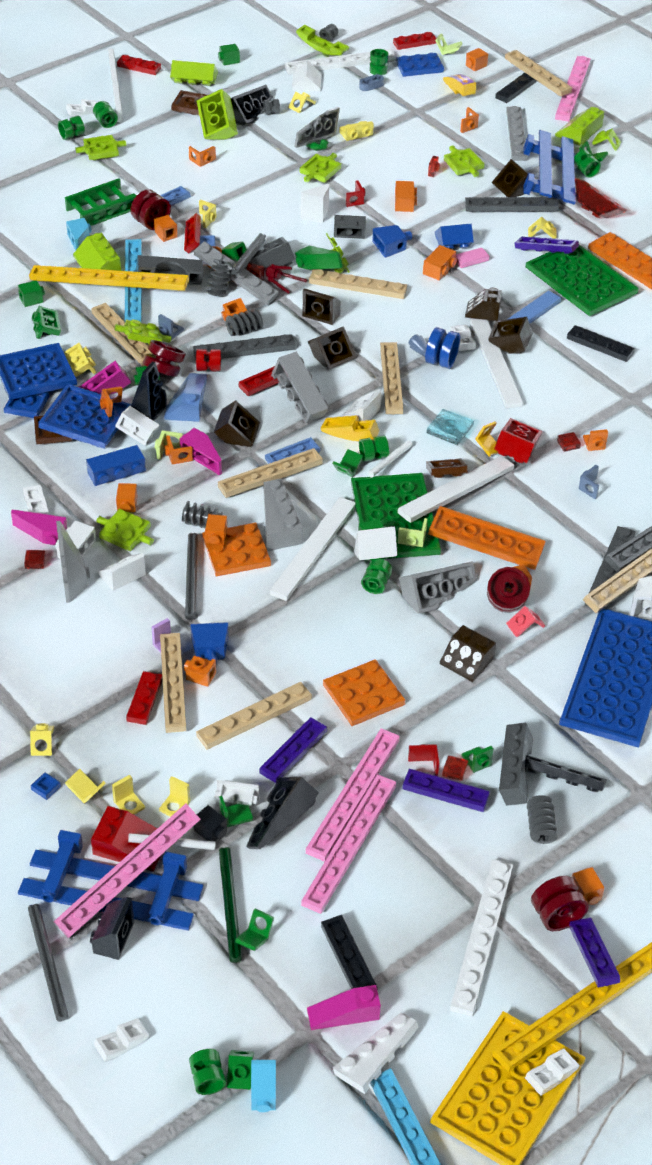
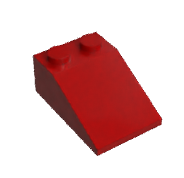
[494,418,543,463]
[91,806,161,872]

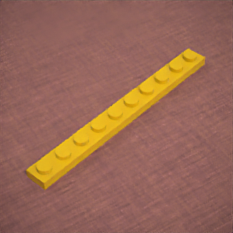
[29,265,189,291]
[492,942,652,1072]

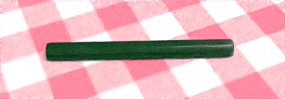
[219,847,242,963]

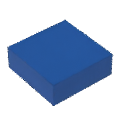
[30,772,61,800]

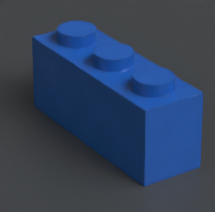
[86,445,146,486]

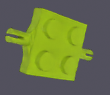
[75,135,126,160]
[443,145,484,177]
[300,153,341,183]
[114,319,171,344]
[96,509,154,552]

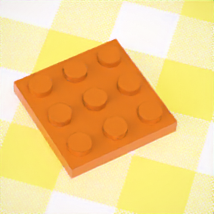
[202,522,271,577]
[323,659,405,726]

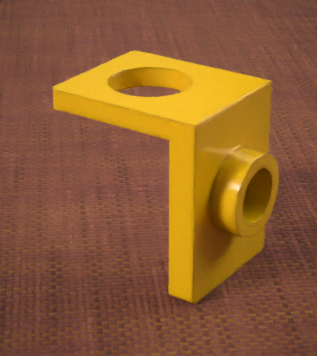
[475,421,497,457]

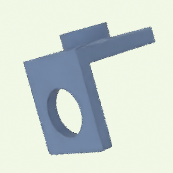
[158,314,184,340]
[579,465,599,499]

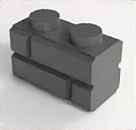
[334,215,366,239]

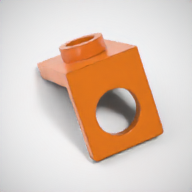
[460,107,479,133]
[189,146,216,167]
[100,387,123,417]
[583,429,608,451]
[164,436,193,465]

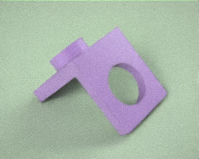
[151,618,182,653]

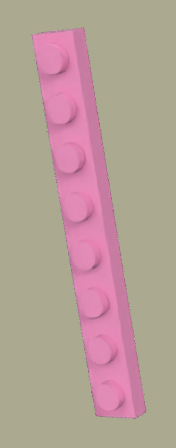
[555,56,591,122]
[306,728,400,862]
[301,774,396,914]
[53,803,201,938]

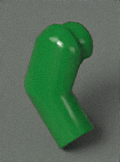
[306,139,328,151]

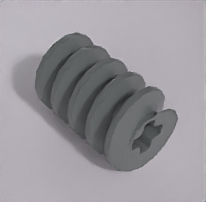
[206,259,232,296]
[226,309,263,336]
[182,501,223,528]
[527,795,558,844]

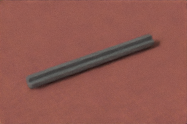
[231,233,266,276]
[185,533,198,620]
[28,903,69,1022]

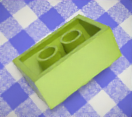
[170,60,218,86]
[197,89,238,140]
[555,107,605,146]
[73,232,121,271]

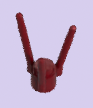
[266,264,307,294]

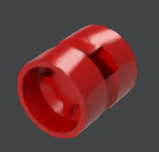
[196,349,221,372]

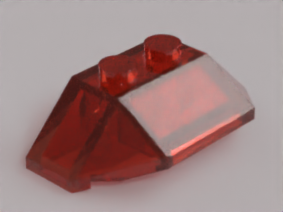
[575,178,627,218]

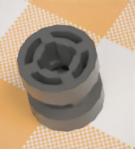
[319,23,338,41]
[263,99,280,115]

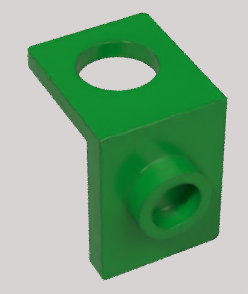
[579,141,608,162]
[332,449,363,477]
[461,746,494,773]
[219,796,253,827]
[235,908,274,951]
[227,1050,254,1090]

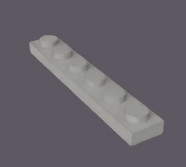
[506,106,527,161]
[194,241,279,305]

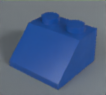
[435,223,474,249]

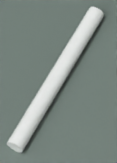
[368,440,412,477]
[128,833,215,850]

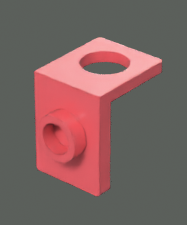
[506,606,545,637]

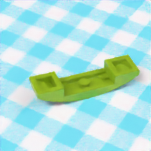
[296,24,349,55]

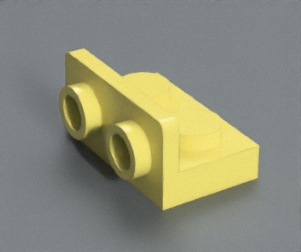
[339,121,374,141]
[64,343,97,377]

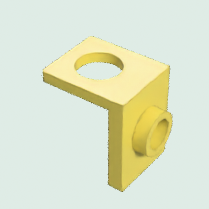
[288,91,316,113]
[199,200,216,228]
[528,217,557,239]
[30,723,54,756]
[65,769,106,804]
[112,775,145,815]
[159,776,190,817]

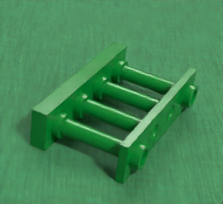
[65,178,137,226]

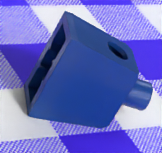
[372,225,412,258]
[190,623,228,664]

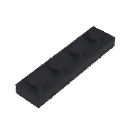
[495,73,537,103]
[567,325,635,362]
[525,755,607,792]
[321,915,378,990]

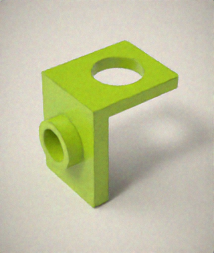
[592,128,621,151]

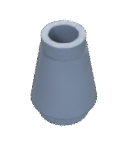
[408,334,427,357]

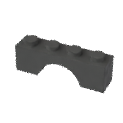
[136,255,204,285]
[499,722,533,806]

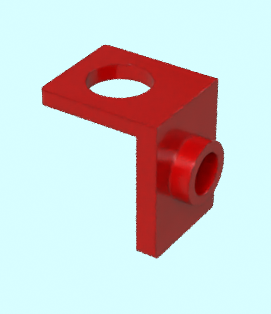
[346,180,366,207]
[408,744,439,776]

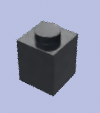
[193,805,227,842]

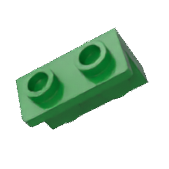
[32,306,61,339]

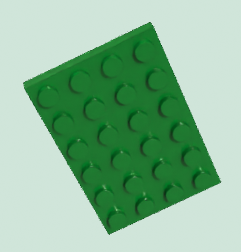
[525,245,639,317]
[351,473,441,560]

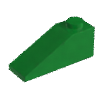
[295,245,343,270]

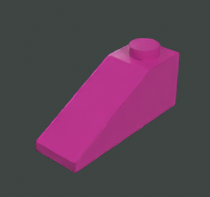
[79,361,131,394]
[180,427,222,475]
[11,509,67,545]
[307,985,381,1030]

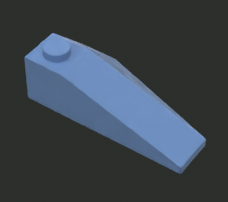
[164,373,207,422]

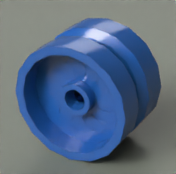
[425,327,460,369]

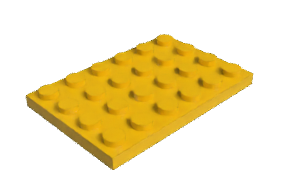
[430,1011,586,1165]

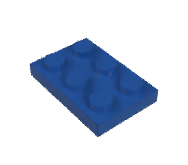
[396,52,444,77]

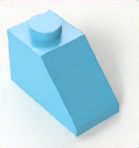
[66,218,92,251]
[251,1060,276,1112]

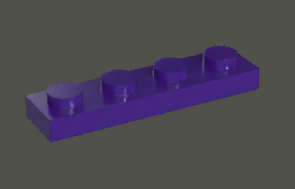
[514,236,579,254]
[259,717,327,783]
[402,769,490,812]
[569,917,620,988]

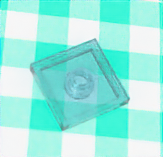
[426,409,474,445]

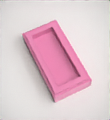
[456,247,490,268]

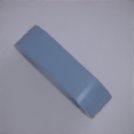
[359,74,384,91]

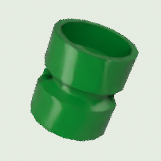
[369,49,388,75]
[93,101,118,128]
[58,115,85,140]
[574,150,601,178]
[359,435,389,462]
[361,558,393,594]
[189,1049,226,1095]

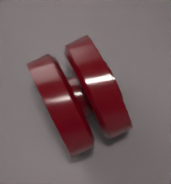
[131,189,171,230]
[142,340,186,377]
[487,567,530,613]
[531,875,589,932]

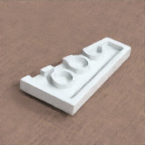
[332,1012,419,1094]

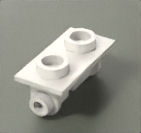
[214,780,259,806]

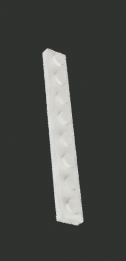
[450,859,513,1017]

